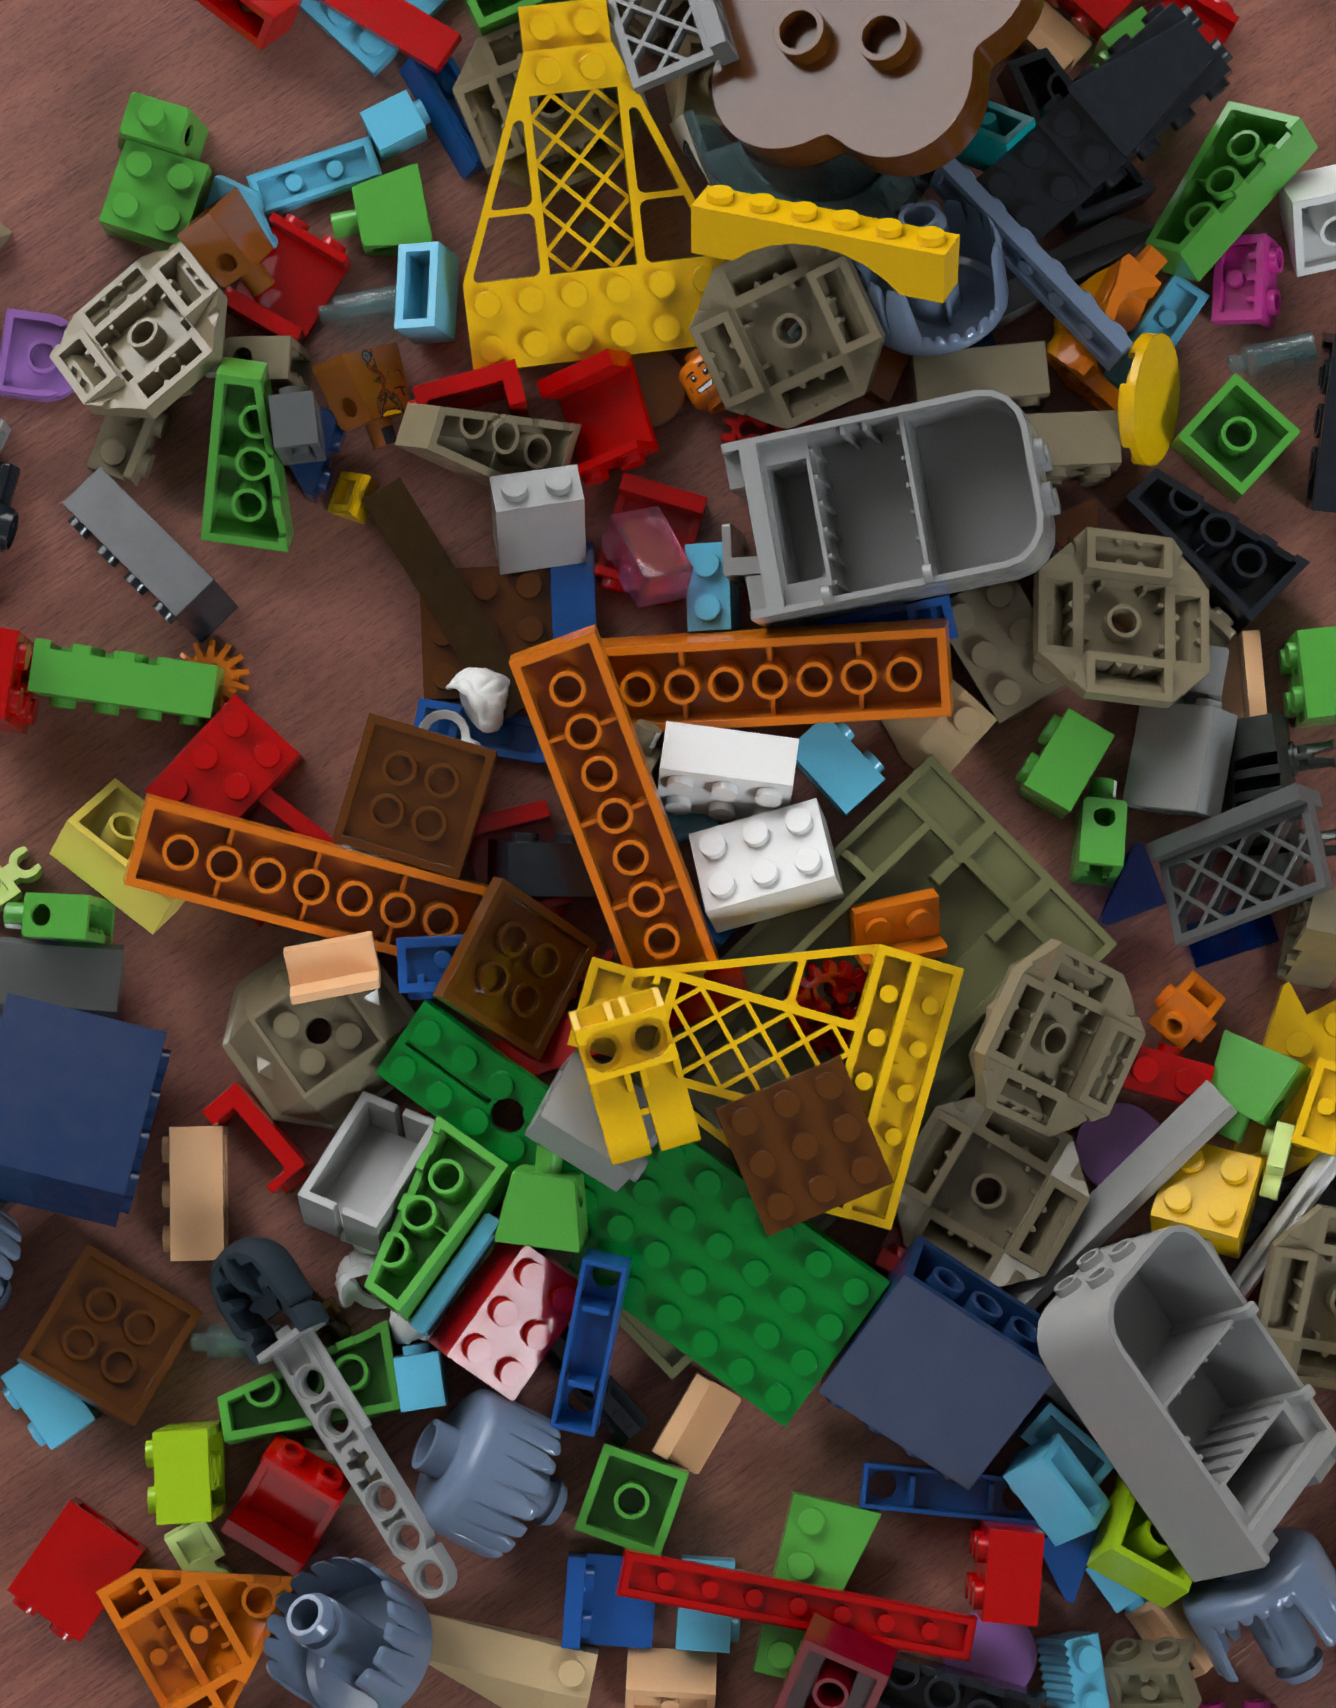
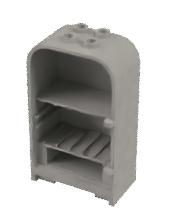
[721,390,1061,628]
[1036,1225,1336,1582]

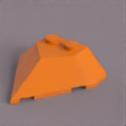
[96,1568,295,1708]

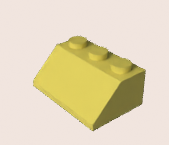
[49,778,185,935]

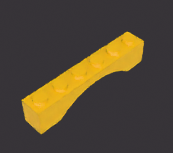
[691,185,960,303]

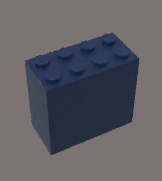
[0,993,171,1227]
[817,1234,1054,1490]

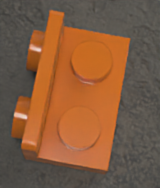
[849,888,948,972]

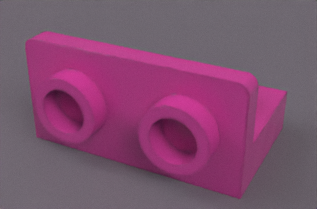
[1211,233,1284,329]

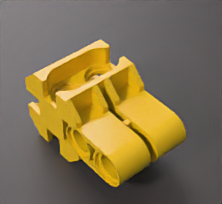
[568,987,701,1166]

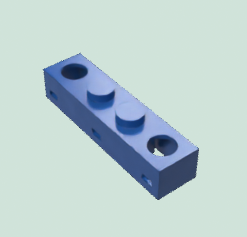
[550,1248,632,1437]
[858,1460,1037,1525]

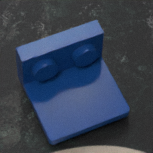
[396,934,464,1000]
[561,1551,655,1649]

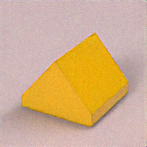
[327,471,379,525]

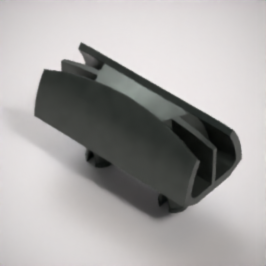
[1225,713,1336,898]

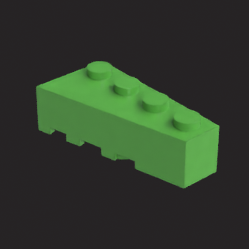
[1144,101,1318,282]

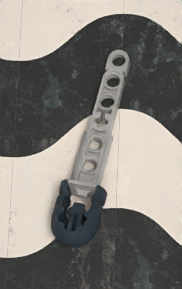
[210,1236,458,1599]

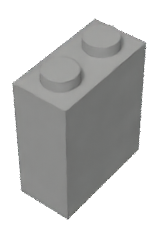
[489,464,586,575]
[1123,698,1238,819]
[524,1048,658,1192]

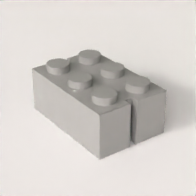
[297,1091,435,1254]

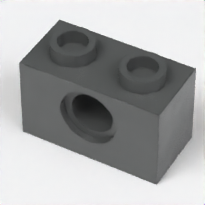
[268,386,327,466]

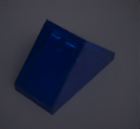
[1097,841,1167,928]
[1187,899,1279,968]

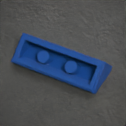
[400,56,484,179]

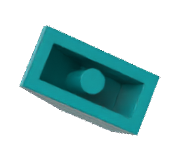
[955,100,1036,172]

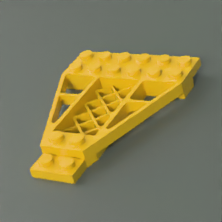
[462,0,725,370]
[567,944,964,1230]

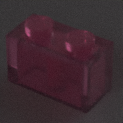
[602,506,694,608]

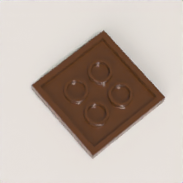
[420,566,553,701]
[332,713,499,879]
[432,877,599,1061]
[714,1056,894,1236]
[16,1244,202,1429]

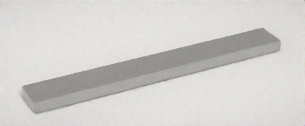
[999,1080,1238,1310]

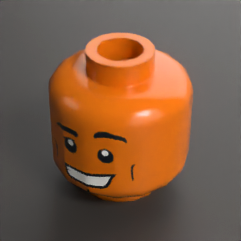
[678,348,726,414]

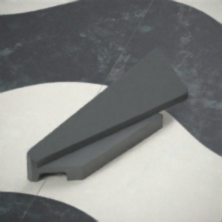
[986,215,1154,336]

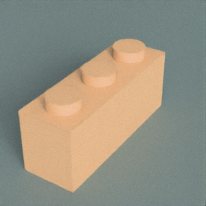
[161,1126,229,1261]

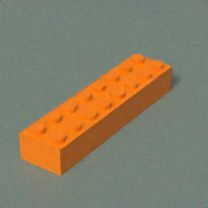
[601,618,954,732]
[509,624,719,973]
[123,793,489,956]

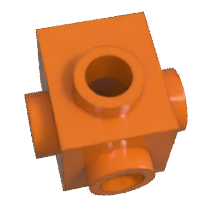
[1148,970,1226,1049]

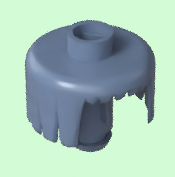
[852,199,1009,356]
[412,1389,568,1558]
[1182,1527,1336,1685]
[263,1556,433,1708]

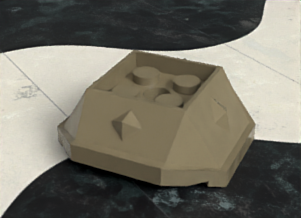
[452,21,648,201]
[49,242,228,419]
[689,244,886,430]
[1033,527,1210,709]
[222,935,416,1130]
[968,938,1146,1137]
[896,1096,1090,1287]
[1256,1204,1336,1391]

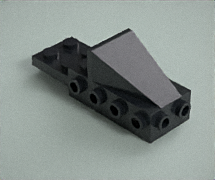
[976,2,1233,243]

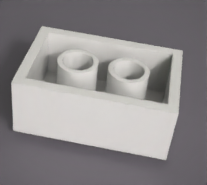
[658,721,799,821]
[688,798,845,933]

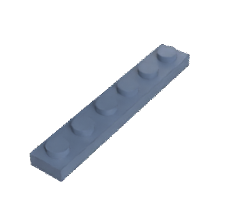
[929,158,1134,373]

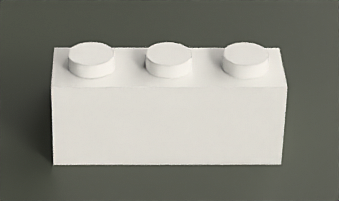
[1279,164,1336,277]

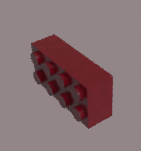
[773,1613,898,1708]

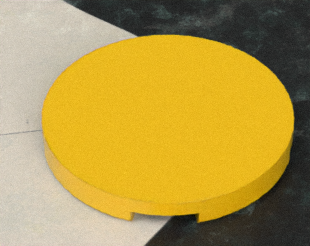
[1118,332,1180,466]

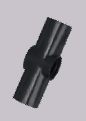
[544,1324,650,1446]

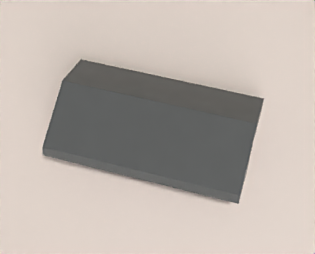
[0,937,125,1021]

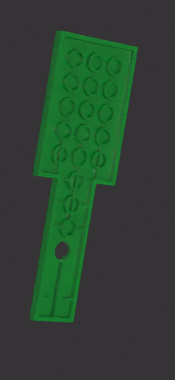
[375,999,890,1427]

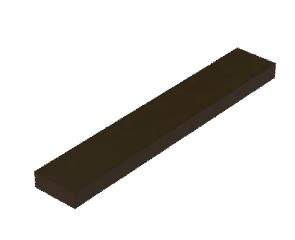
[362,477,526,722]

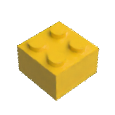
[1150,1144,1263,1259]

